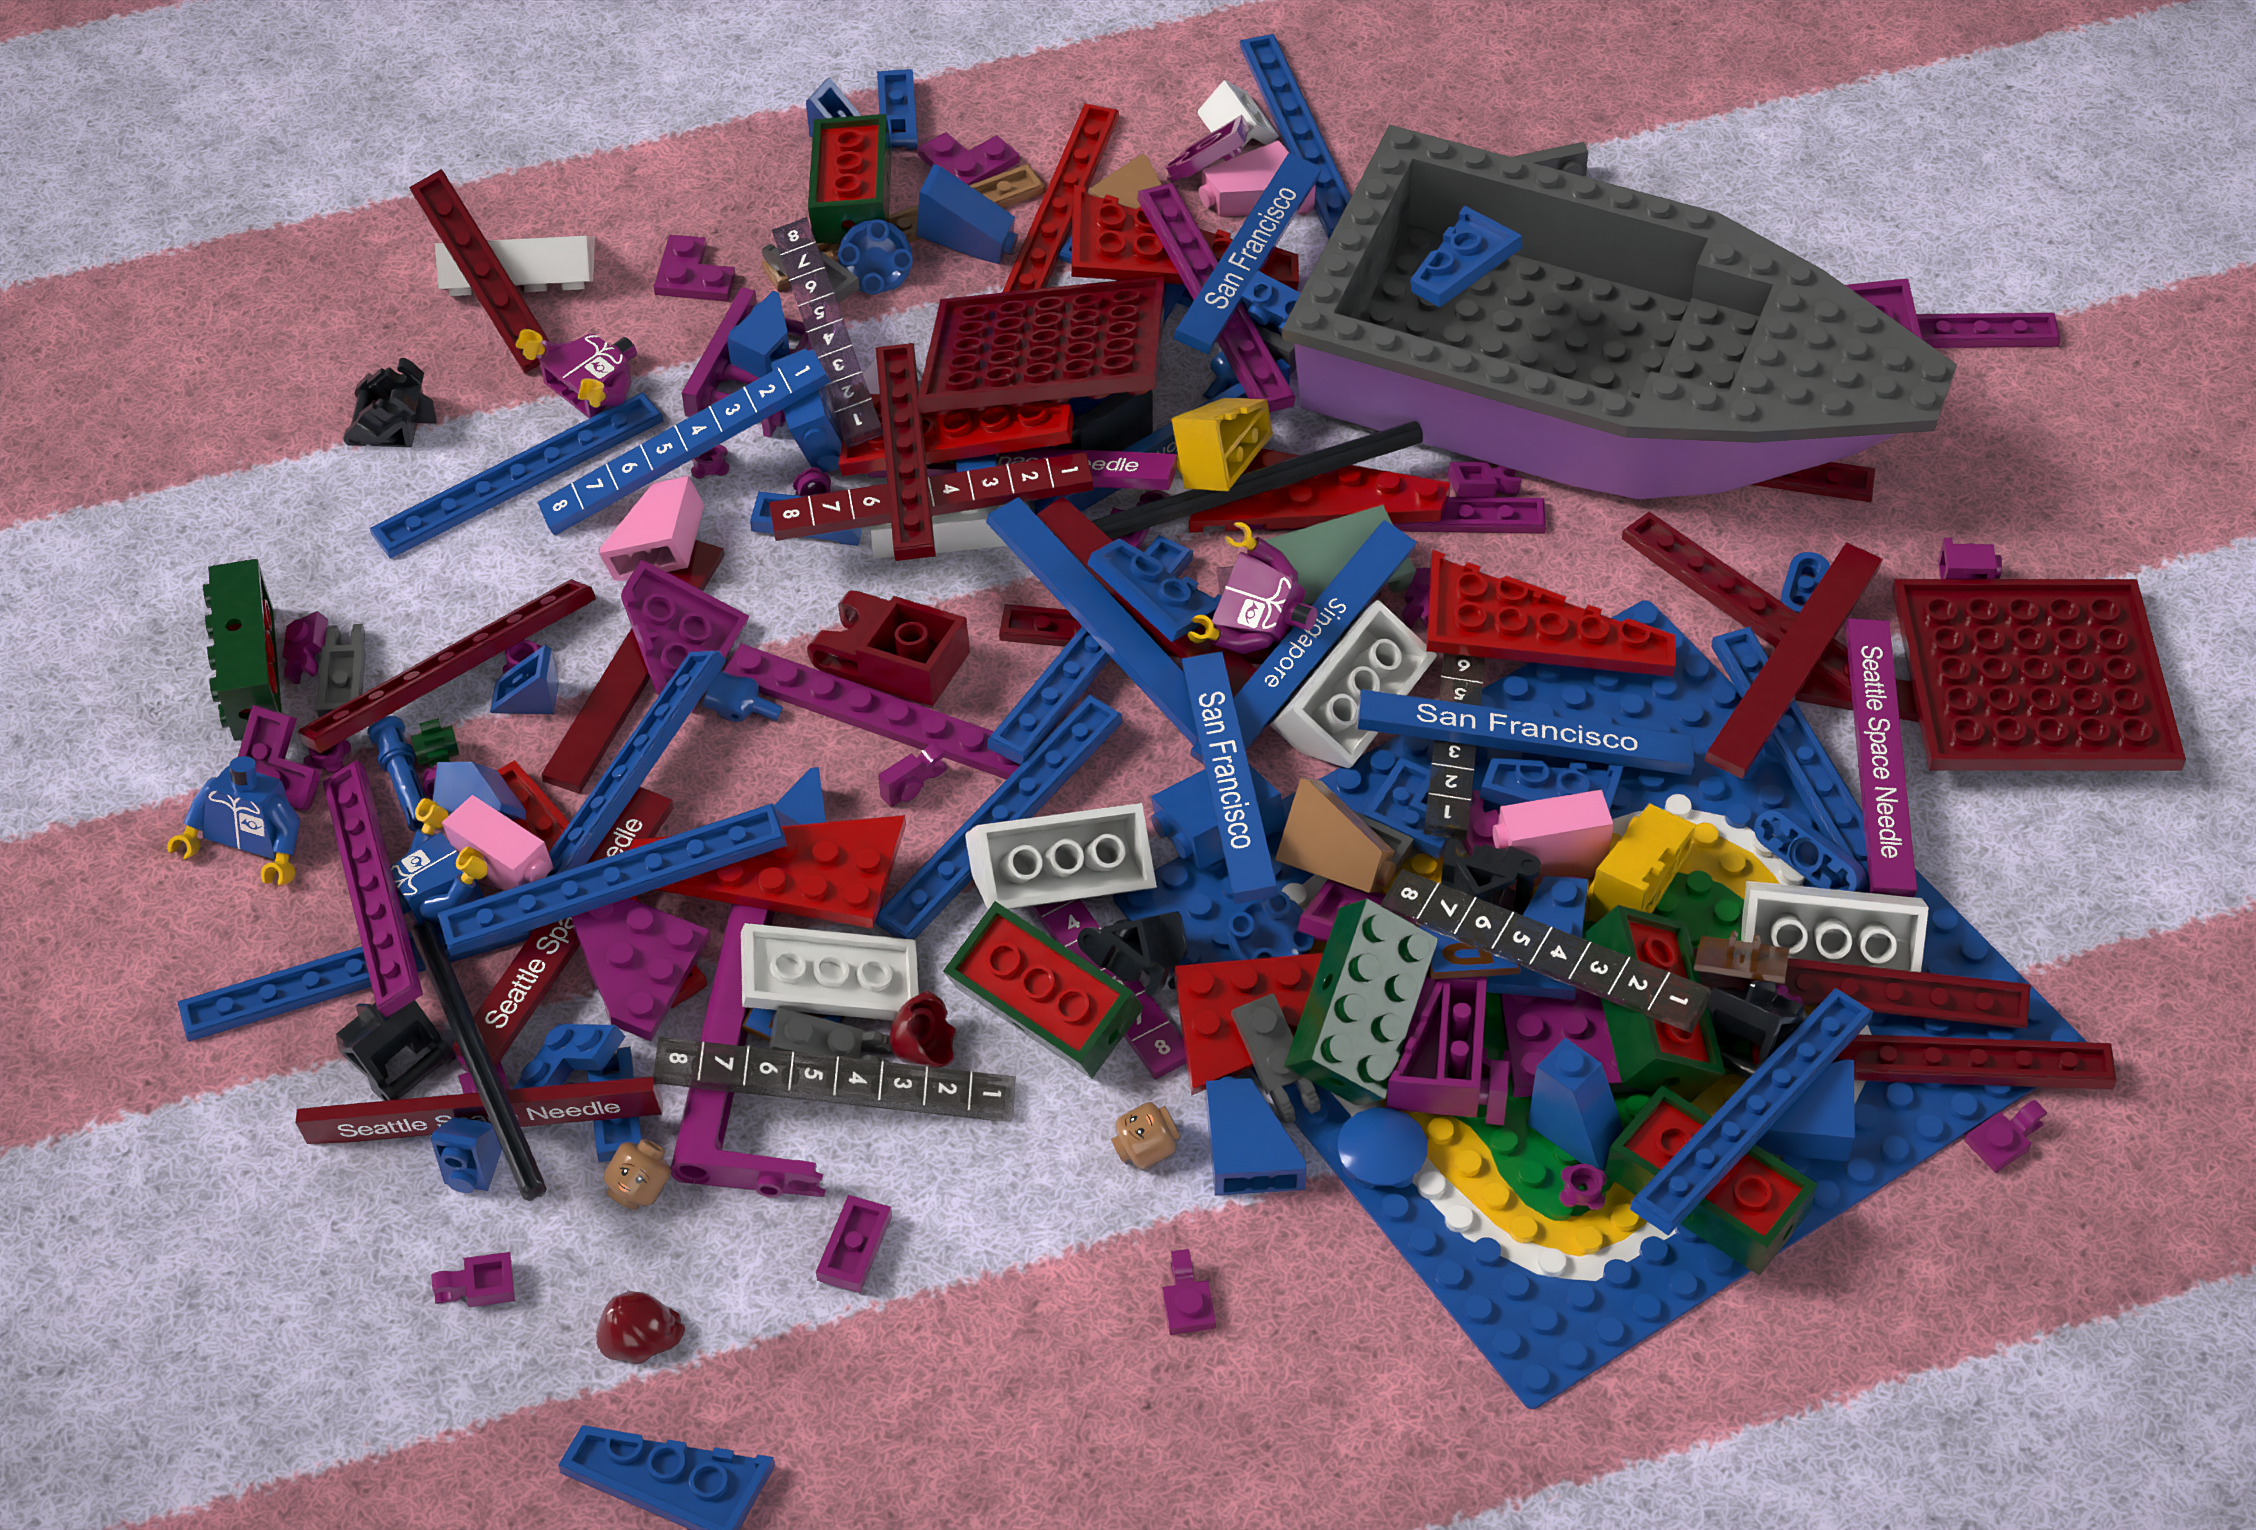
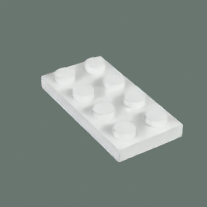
[741,923,919,1021]

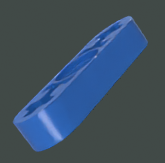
[1754,808,1866,892]

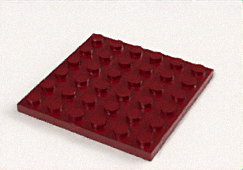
[917,275,1167,415]
[1892,579,2186,771]

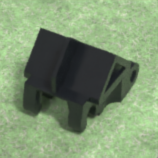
[343,358,437,447]
[1436,839,1541,925]
[1077,911,1193,996]
[1707,980,1807,1080]
[336,1000,456,1101]

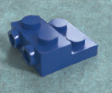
[1241,270,1301,333]

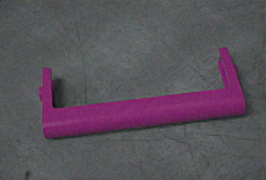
[671,899,884,1198]

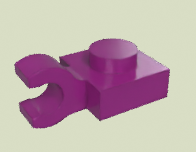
[1478,1048,1512,1125]
[1965,1100,2047,1173]
[1162,1249,1216,1335]
[431,1252,515,1307]

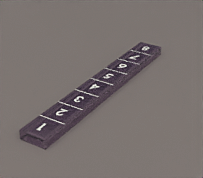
[772,217,883,448]

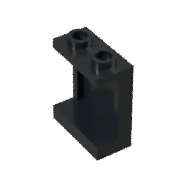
[1056,389,1153,452]

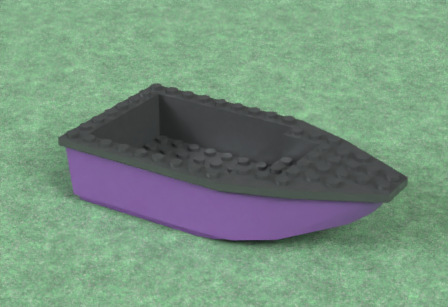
[1282,124,1957,499]

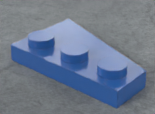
[1410,206,1523,307]
[1087,539,1222,642]
[1479,758,1624,812]
[1486,876,1589,1000]

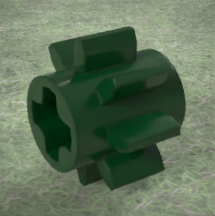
[411,718,460,769]

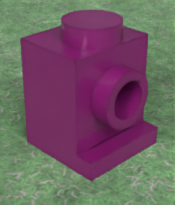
[1938,537,2002,579]

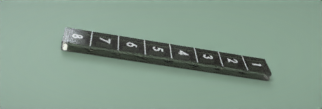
[1423,653,1485,841]
[1380,869,1713,1033]
[653,1037,1016,1121]

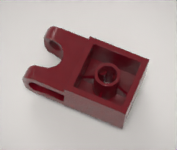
[807,590,970,706]

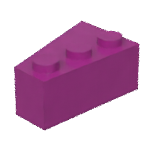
[1386,976,1487,1117]

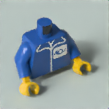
[167,756,300,886]
[391,798,488,925]

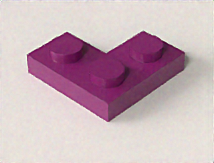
[917,132,1020,185]
[654,234,736,302]
[238,705,322,810]

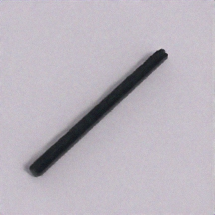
[1091,421,1423,539]
[411,921,547,1201]

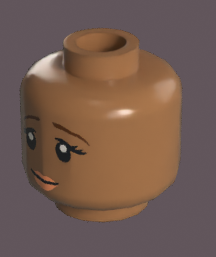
[1111,1102,1181,1169]
[603,1138,671,1210]

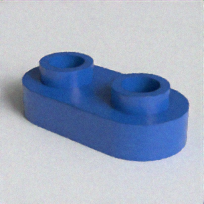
[1780,552,1830,614]

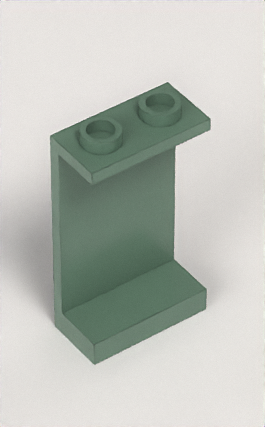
[1264,505,1416,606]

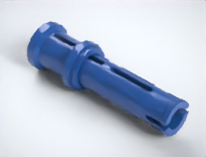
[367,716,426,832]

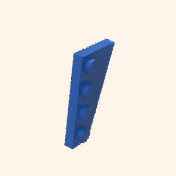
[558,1425,775,1530]

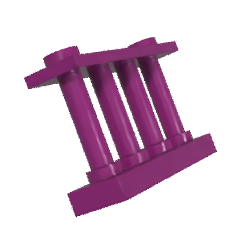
[681,287,832,438]

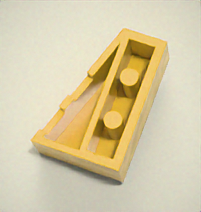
[1171,398,1273,491]
[1587,803,1696,923]

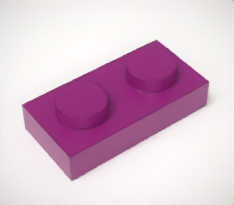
[816,1195,892,1293]

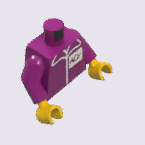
[516,329,637,418]
[1188,522,1317,654]

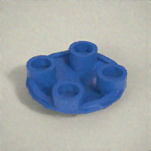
[838,219,913,295]
[1227,890,1314,960]
[1338,1107,1428,1188]

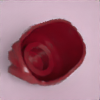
[890,990,956,1068]
[596,1291,685,1364]

